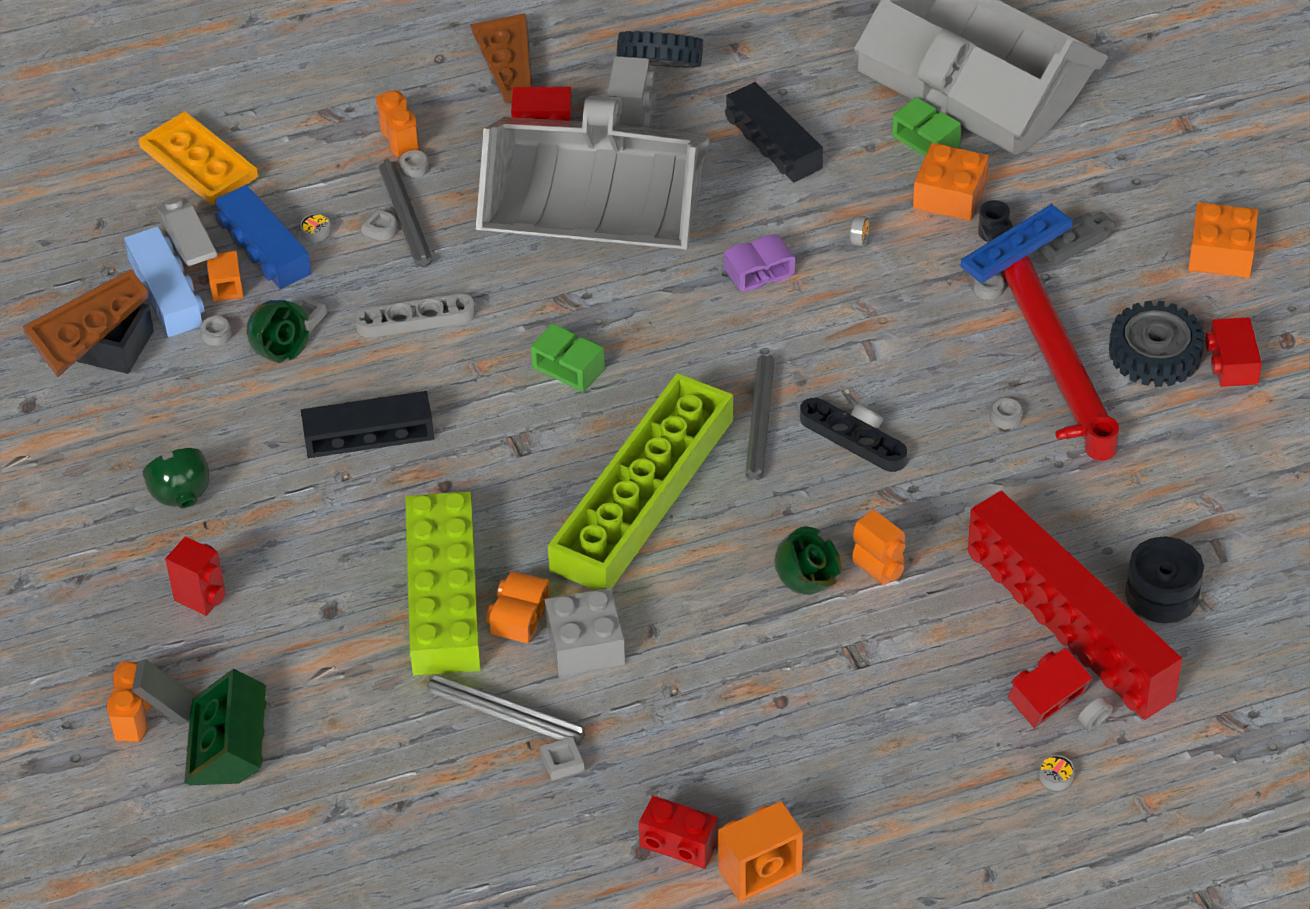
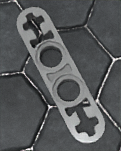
[355,294,475,338]

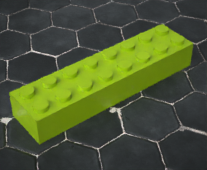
[548,373,733,590]

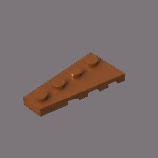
[470,13,533,103]
[23,269,148,378]

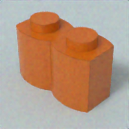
[376,90,419,158]
[852,509,906,586]
[486,571,551,644]
[107,661,151,742]

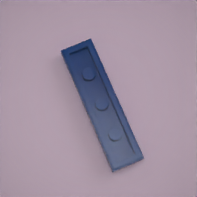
[960,204,1073,284]

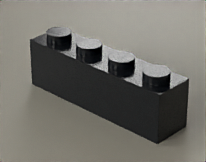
[725,82,823,183]
[300,391,434,459]

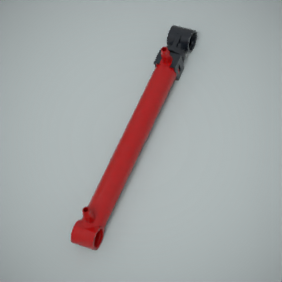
[978,200,1119,461]

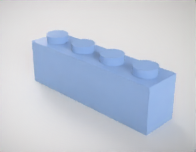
[124,227,205,337]

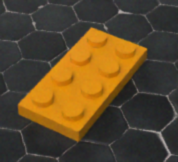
[138,111,258,206]

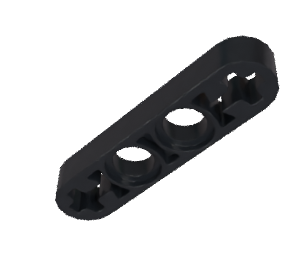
[800,398,907,472]

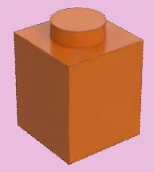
[207,251,244,302]

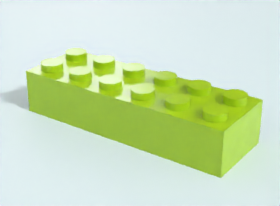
[405,491,481,676]

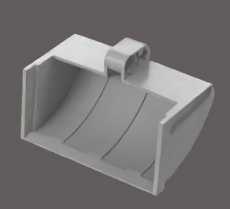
[854,0,1108,155]
[476,95,709,250]

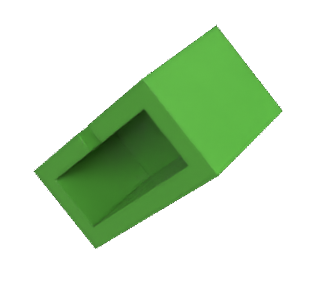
[892,97,961,156]
[531,323,605,392]

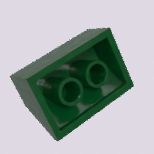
[184,668,266,786]

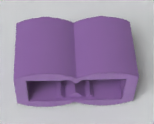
[724,234,795,291]

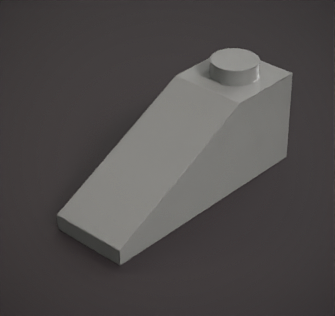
[157,197,218,266]

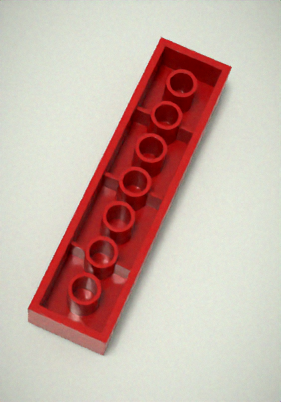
[967,490,1182,720]

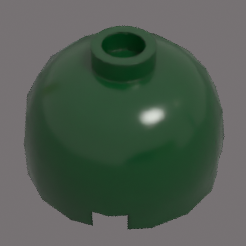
[246,300,309,363]
[142,448,210,509]
[774,526,842,595]

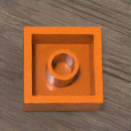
[913,143,989,221]
[1188,202,1259,278]
[718,801,803,902]

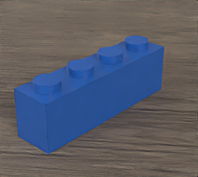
[215,184,311,289]

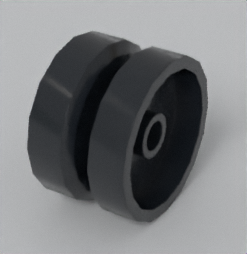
[1125,536,1204,623]

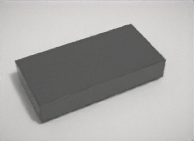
[132,659,194,725]

